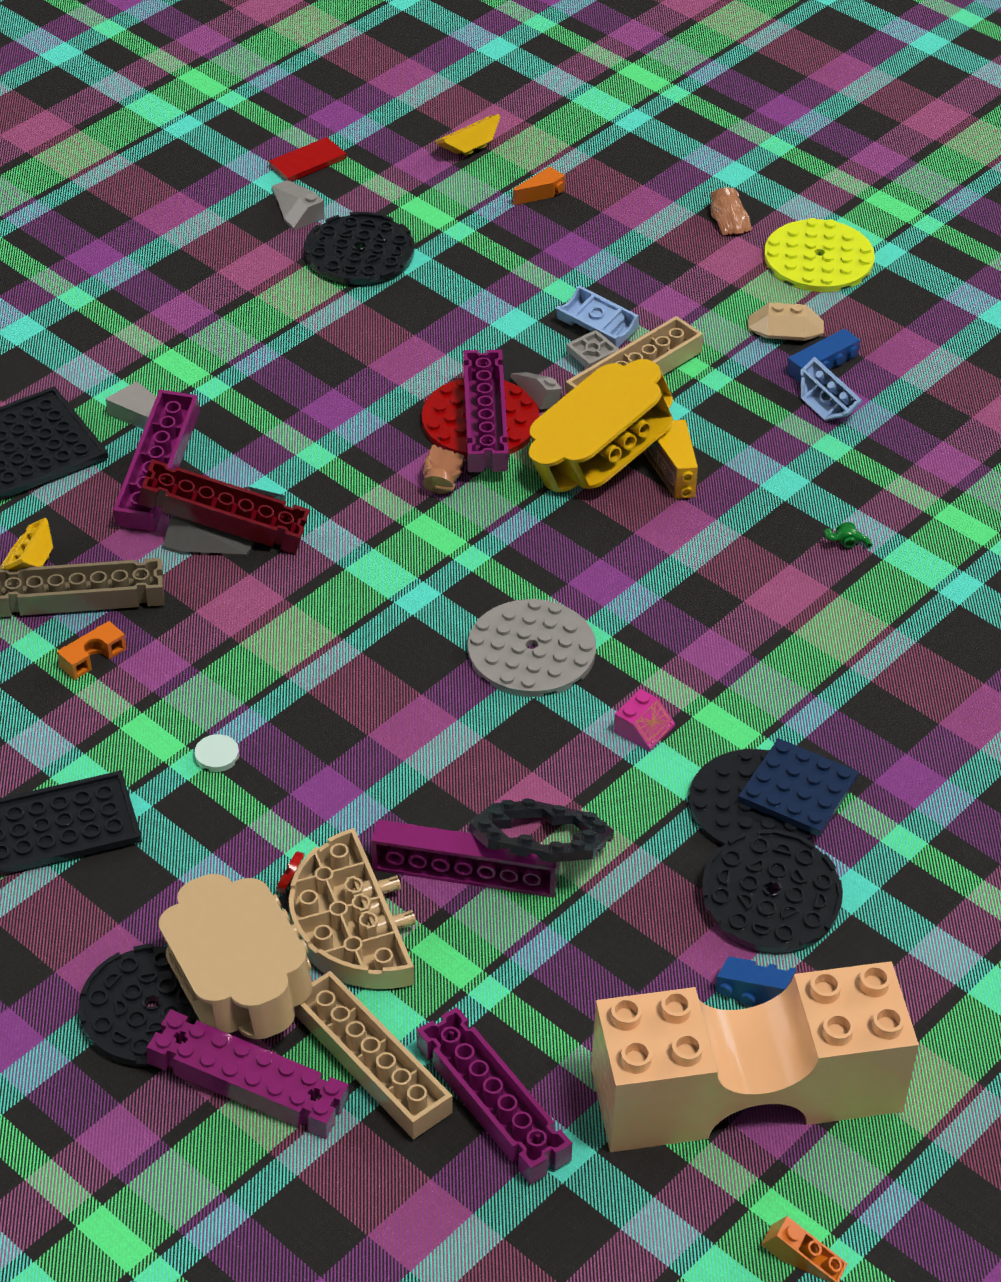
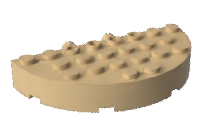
[289,828,416,989]

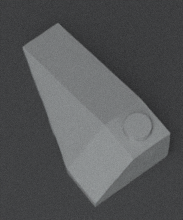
[272,180,325,230]

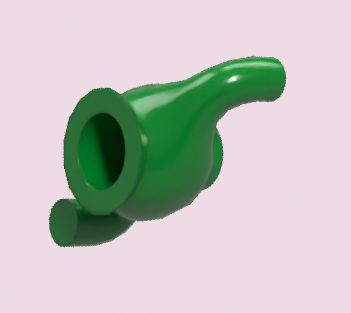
[824,522,873,548]

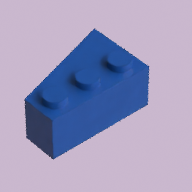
[715,956,797,1007]

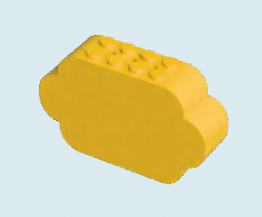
[529,359,673,492]

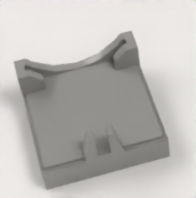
[566,330,620,370]

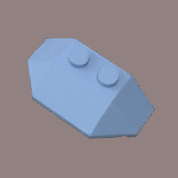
[801,357,863,421]

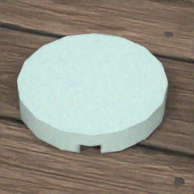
[195,734,239,772]

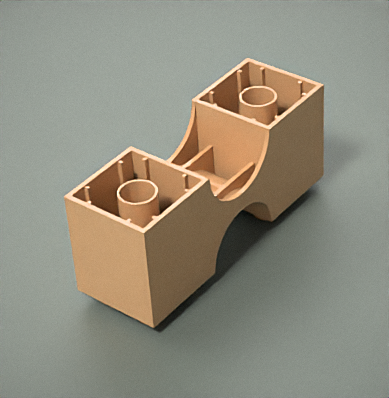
[591,961,919,1152]

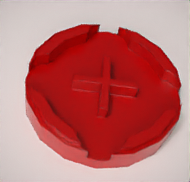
[276,851,305,895]

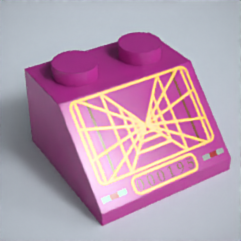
[614,689,675,752]

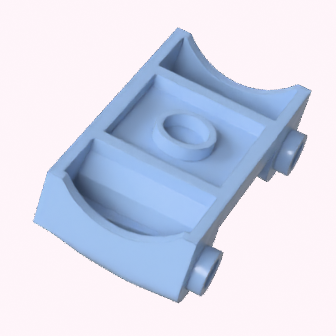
[556,285,639,347]

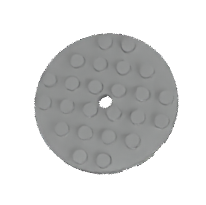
[468,599,596,697]

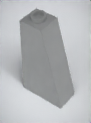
[105,381,156,429]

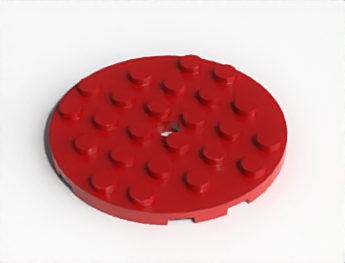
[422,378,539,459]

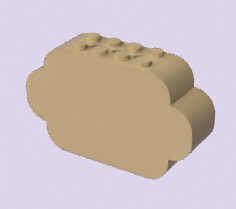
[159,874,312,1039]

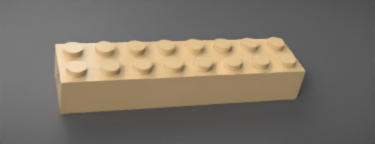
[565,316,703,395]
[294,971,453,1140]

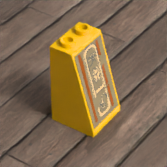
[644,420,698,499]

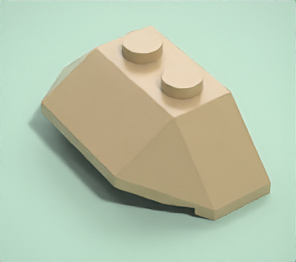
[748,302,824,341]

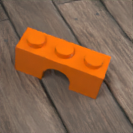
[57,621,127,680]

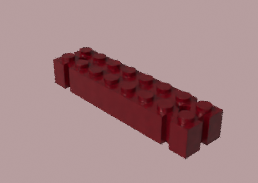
[137,459,310,554]

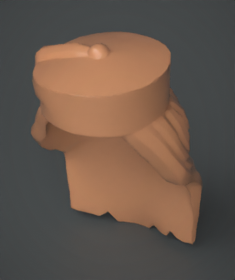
[710,188,752,236]
[423,445,465,494]

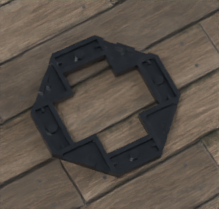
[469,798,614,862]

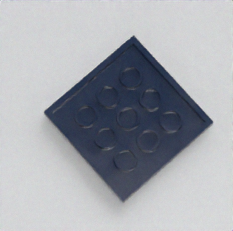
[738,738,859,837]

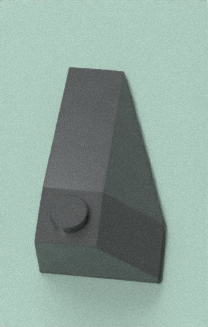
[163,515,255,557]

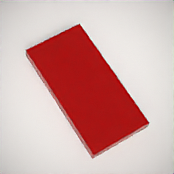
[268,137,347,182]

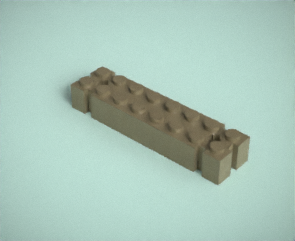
[0,558,165,617]

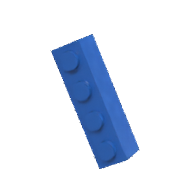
[787,328,860,383]

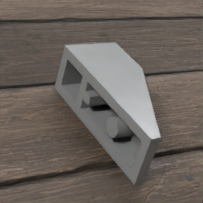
[510,372,562,409]

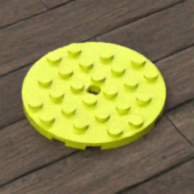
[764,218,875,292]

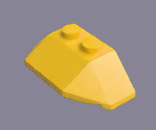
[435,114,500,156]
[0,518,53,572]

